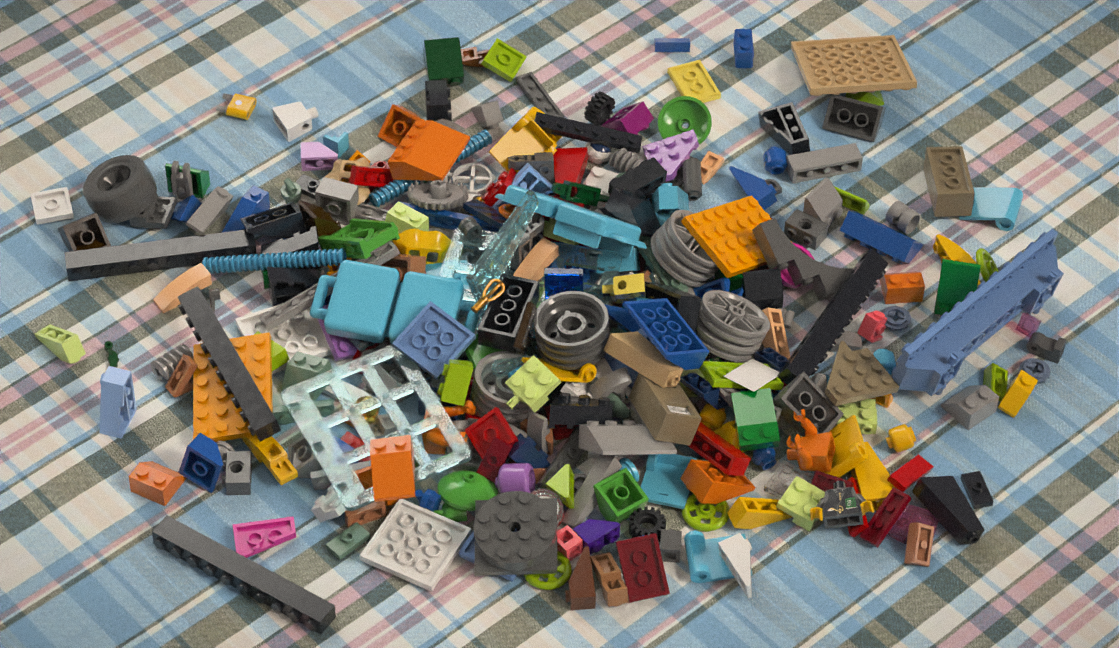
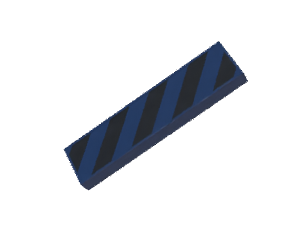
[462,199,519,232]

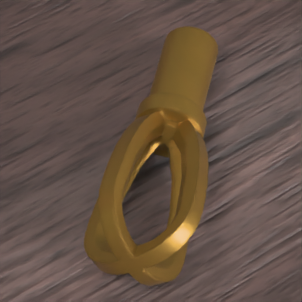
[471,279,505,313]

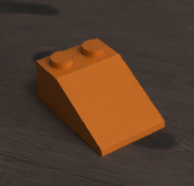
[370,435,416,502]
[680,459,756,504]

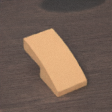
[701,151,725,185]

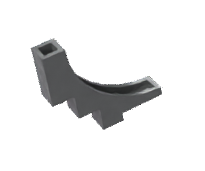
[752,218,853,301]

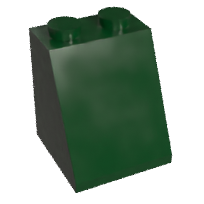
[423,37,464,86]

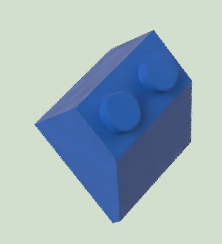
[178,433,223,493]

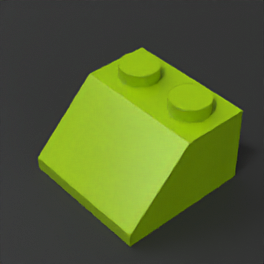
[437,359,473,406]

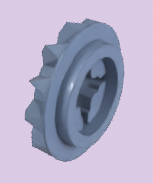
[882,306,911,331]
[1019,358,1051,385]

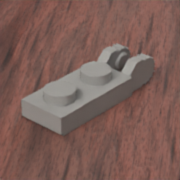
[171,160,193,202]

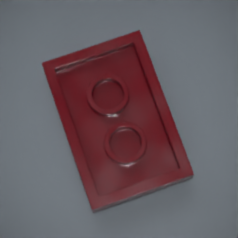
[615,533,670,603]

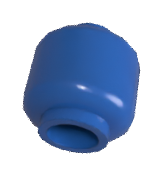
[763,146,788,175]

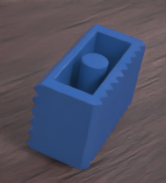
[733,29,754,68]

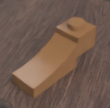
[590,552,629,607]

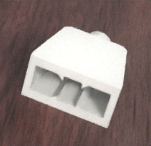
[272,102,318,142]

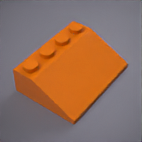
[388,119,470,181]

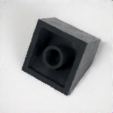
[741,268,784,310]

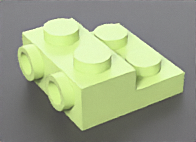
[836,399,877,434]

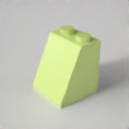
[385,201,429,256]

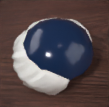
[585,142,612,164]

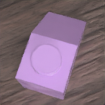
[301,142,338,171]

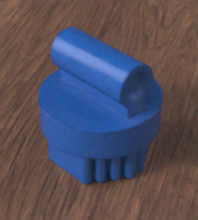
[415,489,442,512]

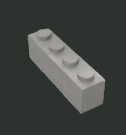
[786,143,863,184]

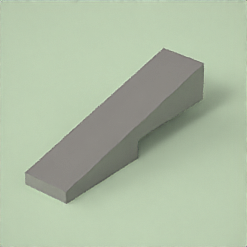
[561,454,622,529]

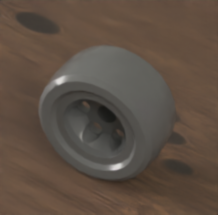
[83,155,157,223]

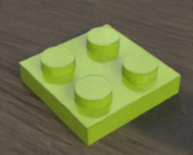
[481,38,527,83]

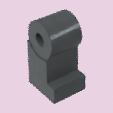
[1026,332,1067,364]

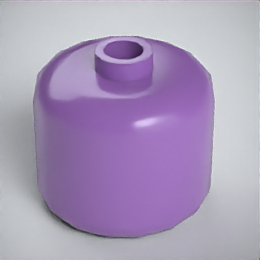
[495,463,535,494]

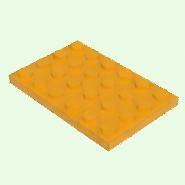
[681,195,792,278]
[193,332,273,442]

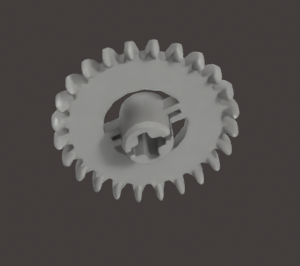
[407,178,469,211]

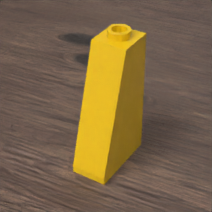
[850,442,897,511]

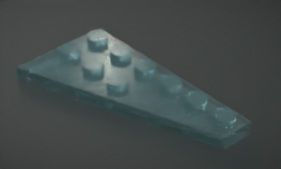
[466,190,539,312]

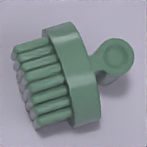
[281,178,302,204]

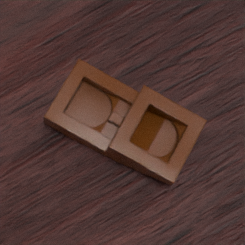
[461,47,490,67]

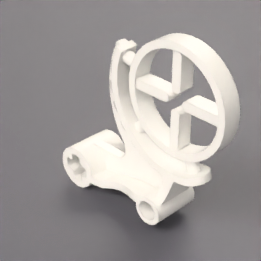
[443,163,493,215]

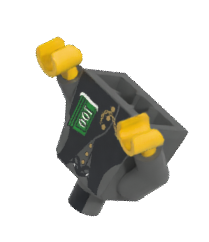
[810,481,874,529]

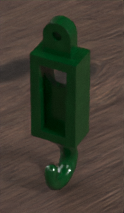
[552,180,610,207]

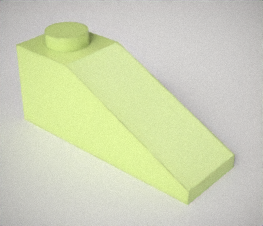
[34,324,86,364]

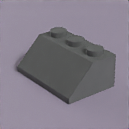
[822,94,886,142]
[773,372,844,437]

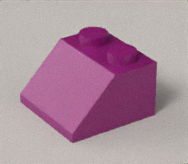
[601,101,654,135]

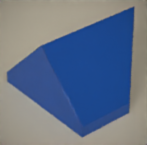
[170,195,202,223]

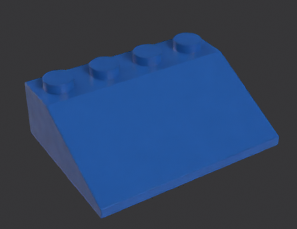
[622,298,710,370]

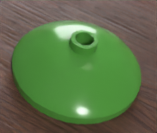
[658,96,712,145]
[437,470,498,511]

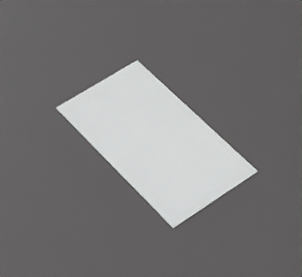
[724,359,779,391]

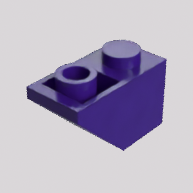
[573,519,620,555]

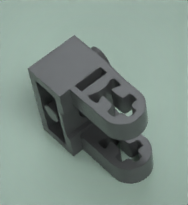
[508,152,554,195]
[502,214,545,270]

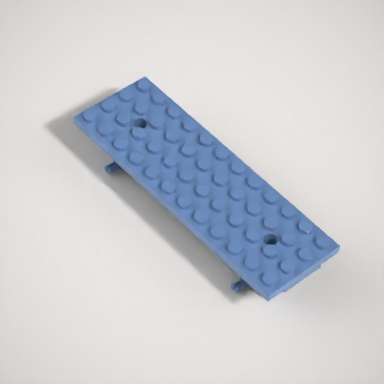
[892,228,1064,396]

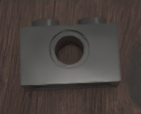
[784,209,828,250]
[222,451,252,495]

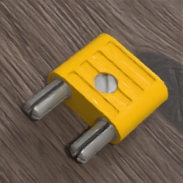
[216,93,257,120]

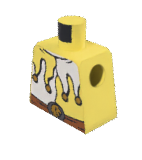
[602,273,646,303]

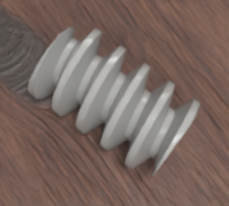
[609,148,644,173]
[150,344,193,381]

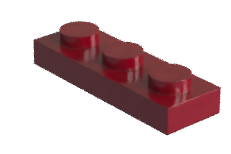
[860,487,911,548]

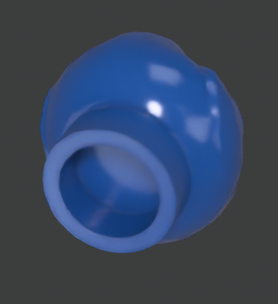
[752,447,777,470]

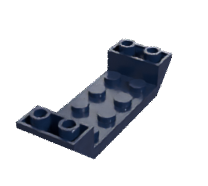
[680,347,788,410]

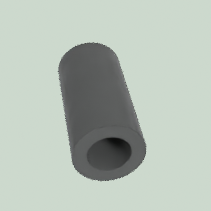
[683,159,702,201]

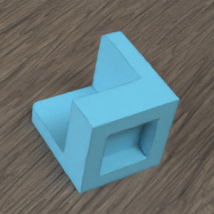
[323,132,349,158]

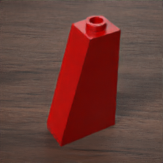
[553,147,588,197]

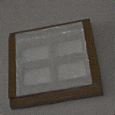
[513,302,537,355]

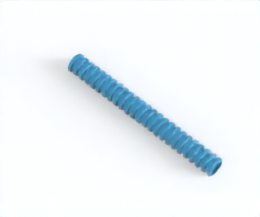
[369,129,493,207]
[202,248,346,274]

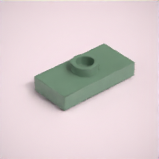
[326,522,370,560]

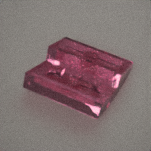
[888,504,938,544]

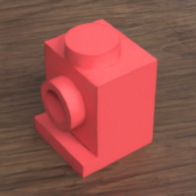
[857,311,888,343]
[557,525,584,561]

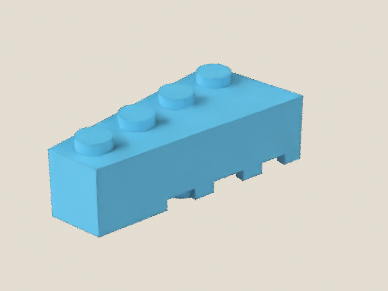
[652,183,689,214]

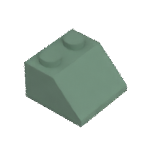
[281,351,335,402]

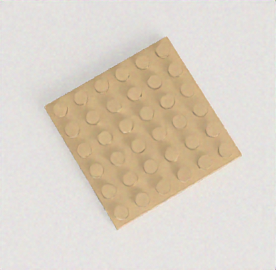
[791,35,917,96]

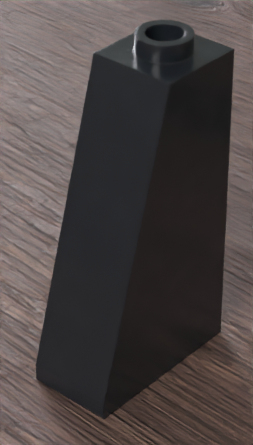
[912,476,985,544]

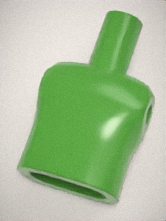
[434,503,467,522]

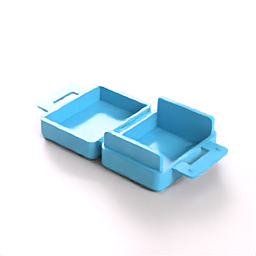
[495,185,647,258]
[310,260,481,349]

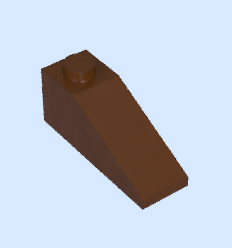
[565,546,596,611]

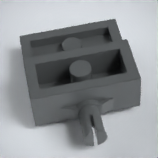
[129,193,177,229]

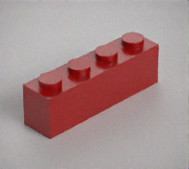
[687,422,751,476]

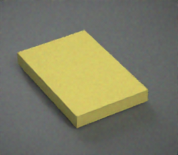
[667,60,721,103]

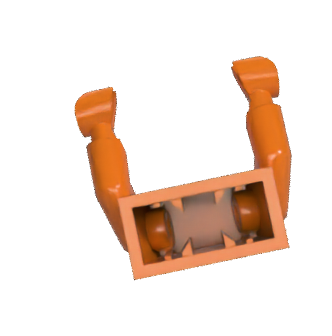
[421,400,476,454]
[786,409,836,472]

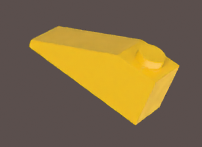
[727,497,792,529]

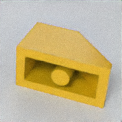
[997,370,1038,418]

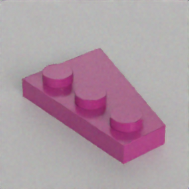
[232,516,296,558]

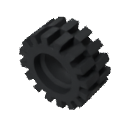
[584,91,615,126]
[629,506,666,542]

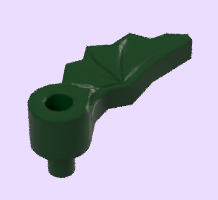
[104,341,119,367]

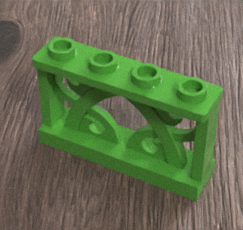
[317,219,400,259]

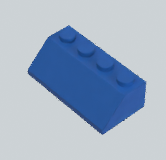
[839,211,924,264]

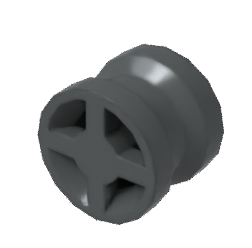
[459,216,482,241]

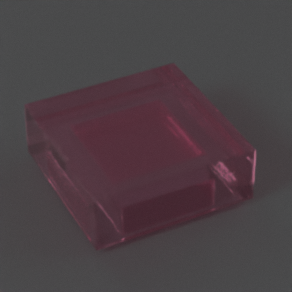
[1015,312,1041,337]

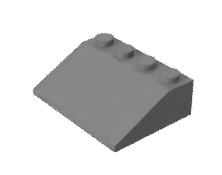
[579,420,677,455]

